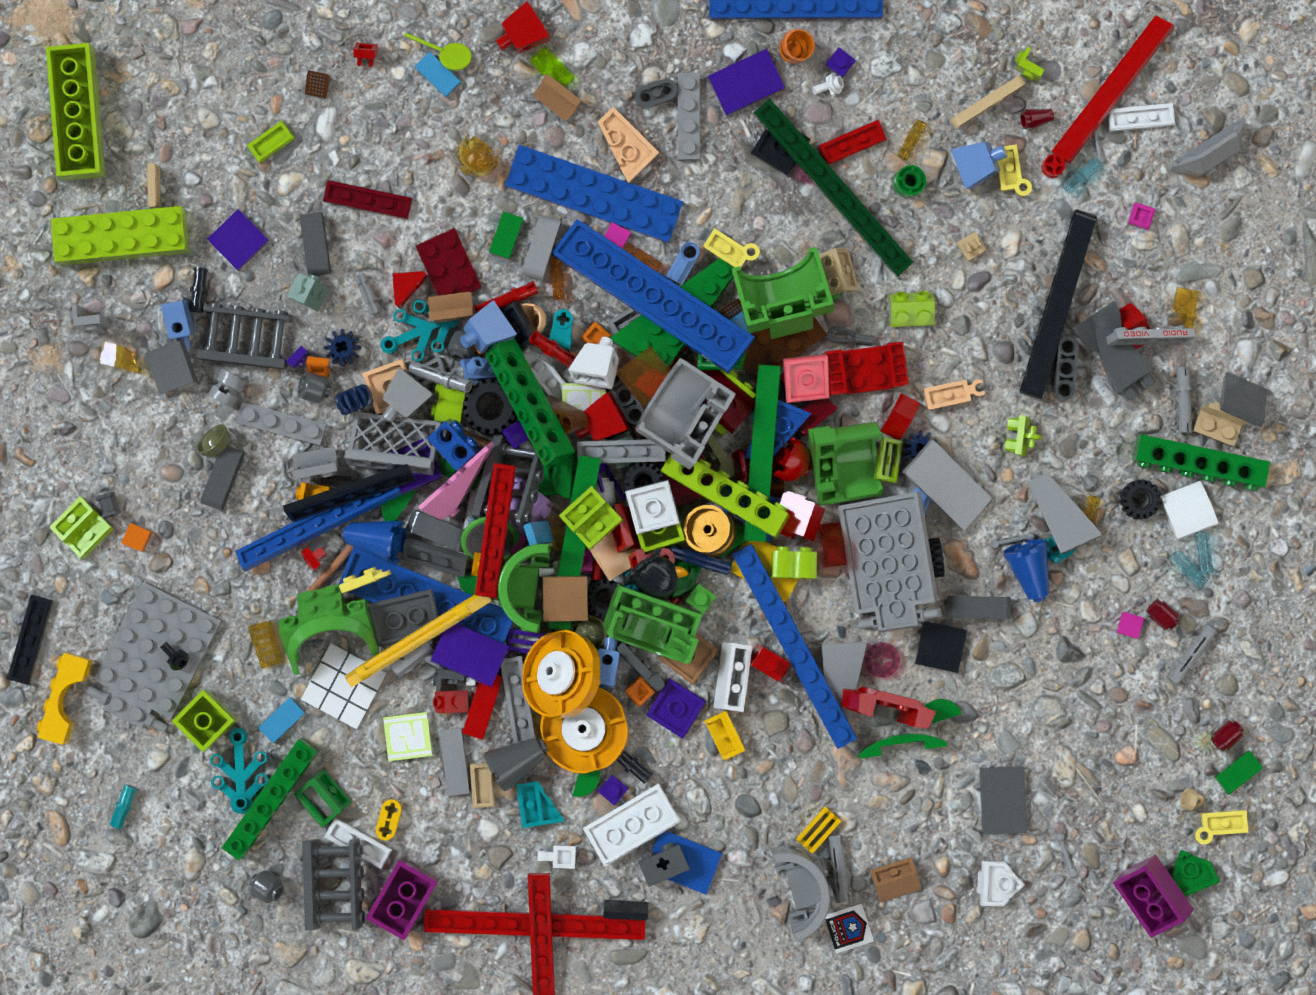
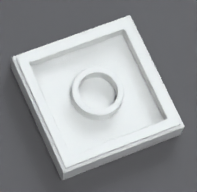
[625,480,680,534]

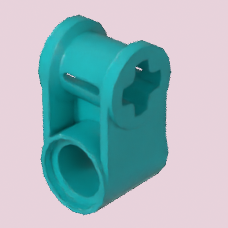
[549,309,573,352]

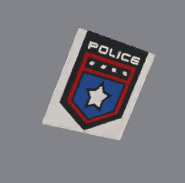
[825,904,874,954]

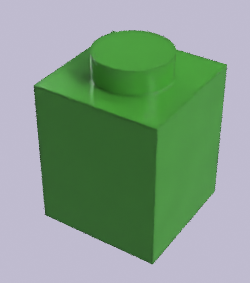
[685,583,716,614]

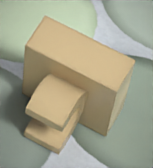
[956,231,987,262]

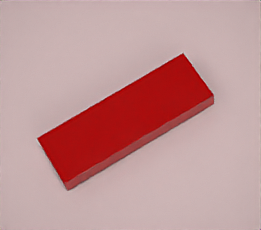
[818,120,887,165]
[462,675,503,740]

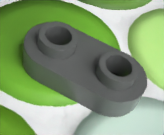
[635,79,678,109]

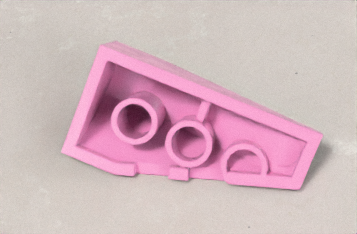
[418,441,495,521]

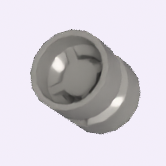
[207,369,247,409]

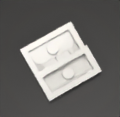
[1160,481,1218,540]

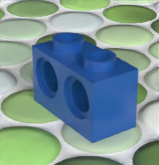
[427,418,480,471]

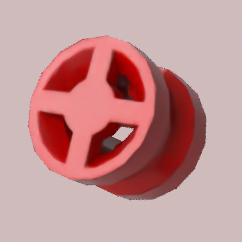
[1041,154,1066,178]

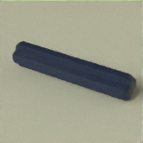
[669,545,731,575]

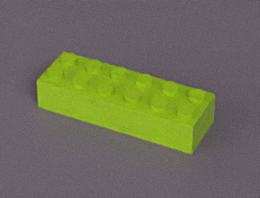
[45,43,106,181]
[51,206,190,266]

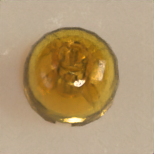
[456,134,501,177]

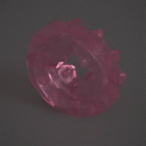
[864,642,900,678]

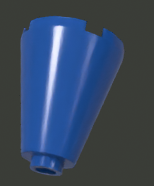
[343,520,406,564]
[1003,539,1049,602]

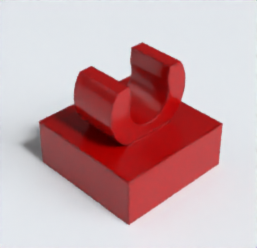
[353,42,378,67]

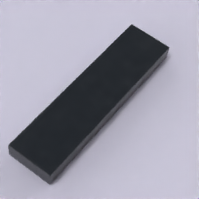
[7,594,53,685]

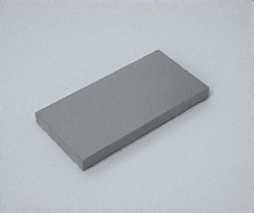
[902,440,992,531]

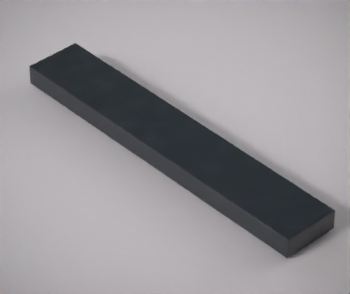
[283,464,415,522]

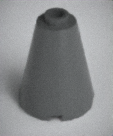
[484,737,548,792]

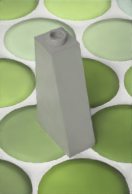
[1027,471,1102,555]
[821,642,866,721]

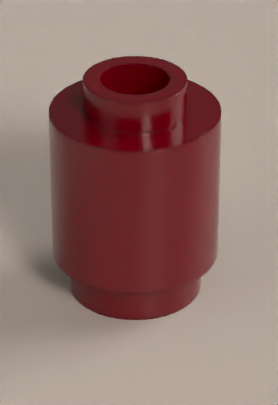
[1146,598,1179,631]
[1210,720,1244,752]

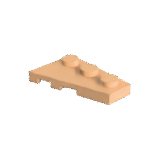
[598,107,659,184]

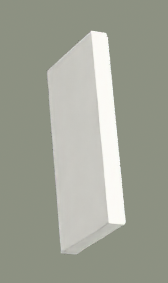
[583,783,681,867]

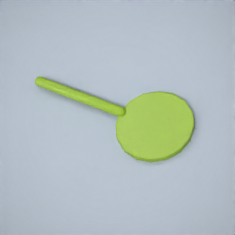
[404,33,472,71]

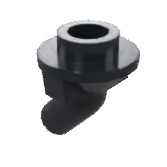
[160,641,189,671]

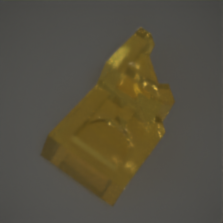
[1172,287,1200,329]
[99,342,142,374]

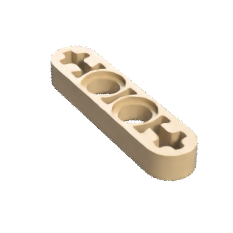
[950,75,1027,130]

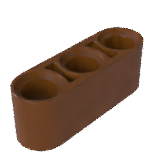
[546,395,588,434]

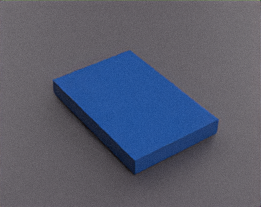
[653,831,722,895]

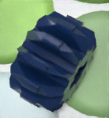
[324,329,362,367]
[335,384,374,415]
[902,431,938,460]

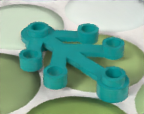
[380,300,459,362]
[210,728,269,814]

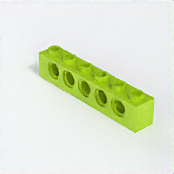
[661,454,790,539]

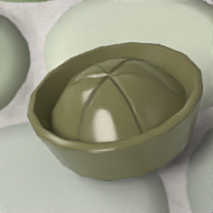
[197,424,231,458]
[570,615,608,651]

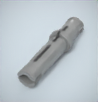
[409,361,472,394]
[1175,366,1193,433]
[1167,625,1217,686]
[828,835,850,903]

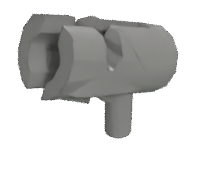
[389,639,441,678]

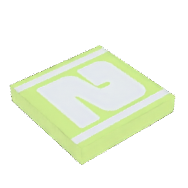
[562,383,606,411]
[383,712,433,761]

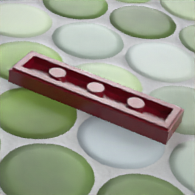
[323,180,413,220]

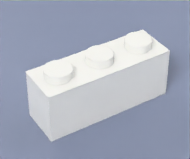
[713,643,753,712]

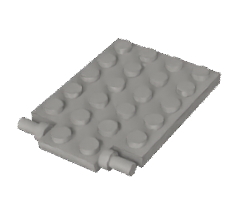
[838,492,941,633]
[86,582,222,733]

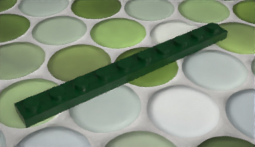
[753,98,914,277]

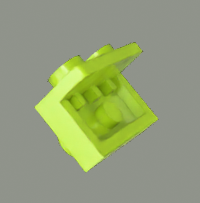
[889,291,935,327]

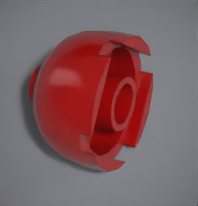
[772,437,812,482]

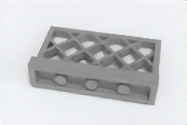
[344,412,442,476]

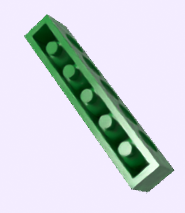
[485,339,575,468]
[1132,434,1270,491]
[221,738,320,861]

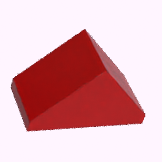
[392,271,428,309]
[1119,302,1150,349]
[881,393,920,440]

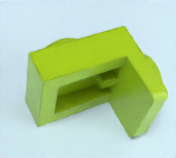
[1014,46,1045,82]

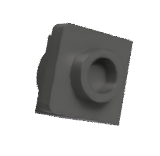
[433,669,466,691]

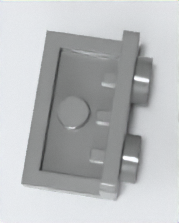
[69,304,110,334]
[292,446,339,482]

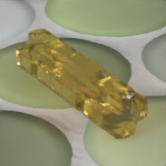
[897,120,927,161]
[1085,496,1100,525]

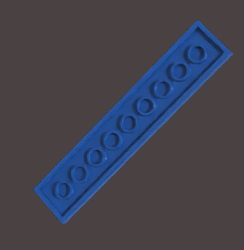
[551,219,755,374]

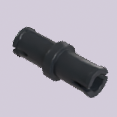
[189,267,208,313]
[616,750,653,784]

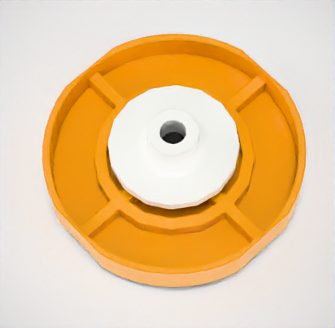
[522,630,600,719]
[540,687,629,773]

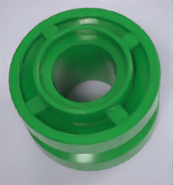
[893,165,926,198]

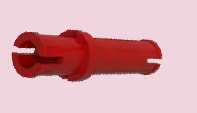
[473,281,539,313]
[529,331,576,368]

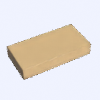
[147,163,161,209]
[470,763,495,808]

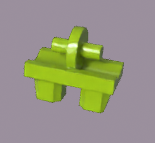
[1005,415,1042,457]

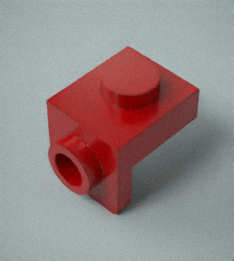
[433,690,469,713]

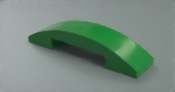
[857,733,947,759]

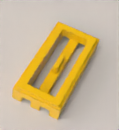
[796,806,841,854]

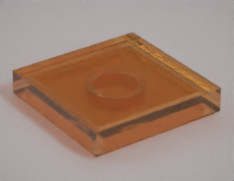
[616,345,670,407]

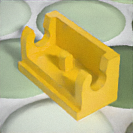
[704,710,745,760]

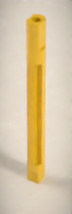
[345,594,493,688]

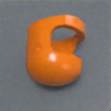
[779,29,815,64]

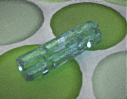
[1196,531,1213,575]

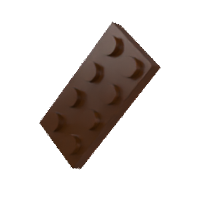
[743,317,827,385]

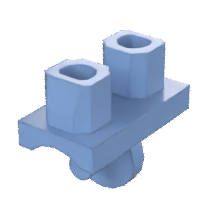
[460,357,498,384]

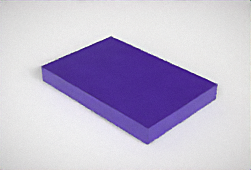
[708,49,785,116]
[430,624,509,687]

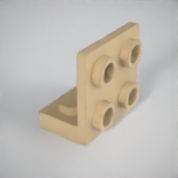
[800,248,859,296]
[1192,402,1250,447]

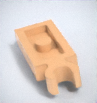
[923,379,985,410]

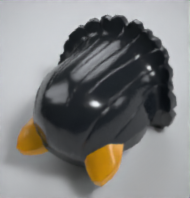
[623,548,688,598]

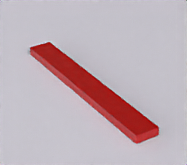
[1051,15,1174,164]

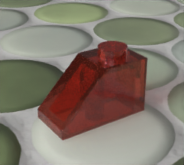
[819,522,847,568]

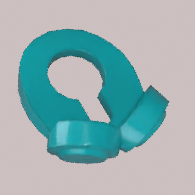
[1044,536,1076,564]

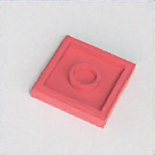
[783,354,830,403]

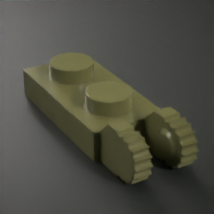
[707,433,735,479]

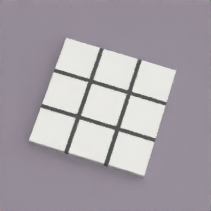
[301,643,387,729]

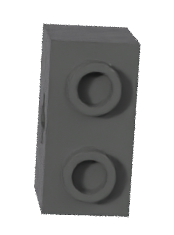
[638,842,690,887]

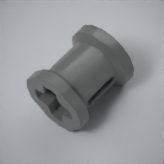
[96,492,121,518]

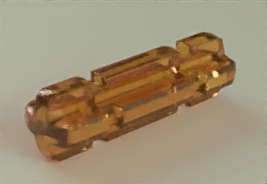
[623,242,662,272]
[550,257,565,300]

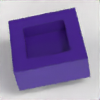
[825,47,856,78]
[286,346,310,369]
[598,775,629,806]

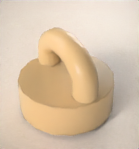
[1180,788,1204,811]

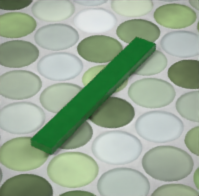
[744,365,781,542]
[548,454,601,631]

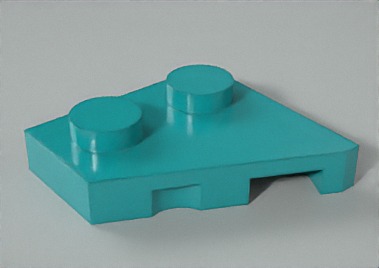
[515,781,564,828]

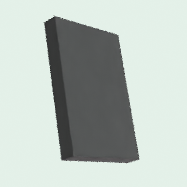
[1220,372,1267,427]
[368,588,439,647]
[979,766,1027,834]

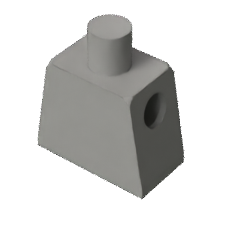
[382,368,434,423]

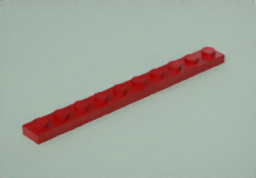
[424,909,646,940]

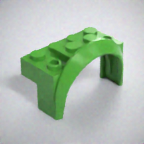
[603,583,702,664]

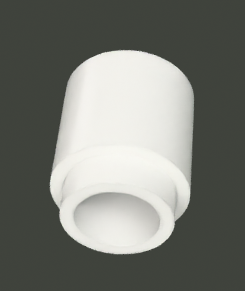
[596,478,616,507]

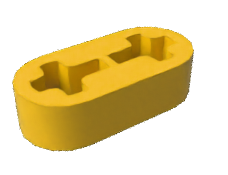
[376,799,402,841]

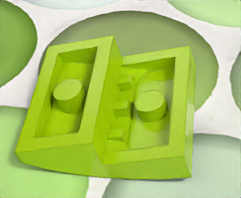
[559,486,623,550]
[50,496,114,560]

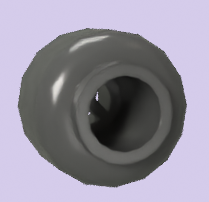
[448,329,477,362]
[297,372,331,403]
[249,870,284,903]

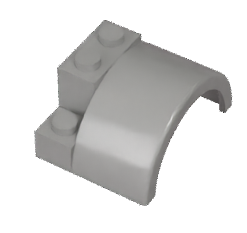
[635,358,736,470]
[771,844,834,942]

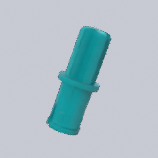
[109,784,137,829]

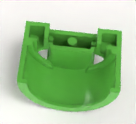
[732,247,834,339]
[808,421,883,506]
[495,544,552,633]

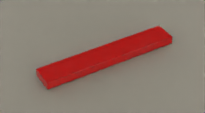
[475,463,517,599]
[527,872,555,995]

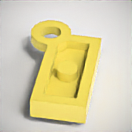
[996,144,1032,196]
[702,228,760,268]
[339,567,391,593]
[1195,810,1248,845]

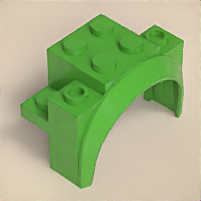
[279,584,379,675]

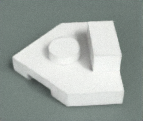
[977,861,1025,907]

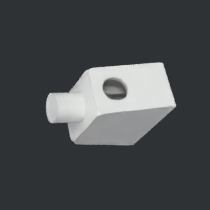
[568,337,619,389]

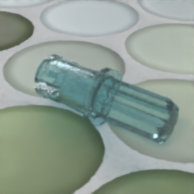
[1062,157,1102,194]
[1170,550,1208,589]

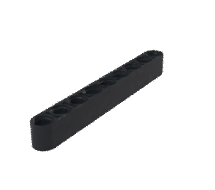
[1020,209,1097,400]

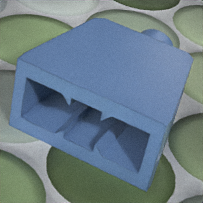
[951,142,1008,189]
[161,299,195,349]
[460,300,517,353]
[598,637,620,690]

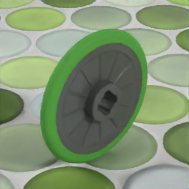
[461,517,519,561]

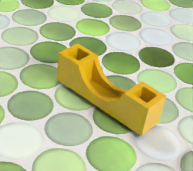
[36,652,93,745]

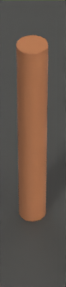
[306,545,353,591]

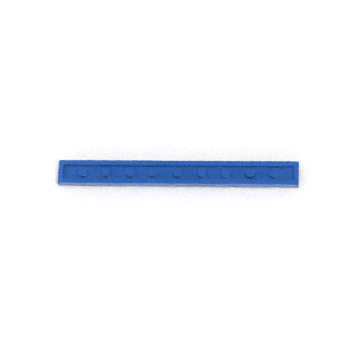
[732,544,858,749]

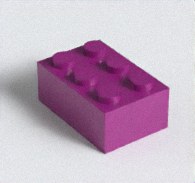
[1113,854,1194,938]
[366,858,440,940]

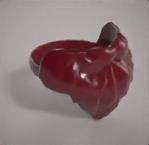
[732,449,750,484]

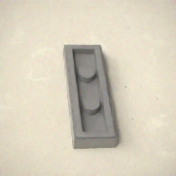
[439,727,470,796]

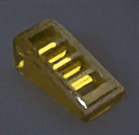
[248,620,283,669]

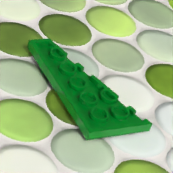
[610,258,734,375]

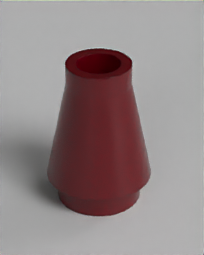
[1020,108,1054,131]

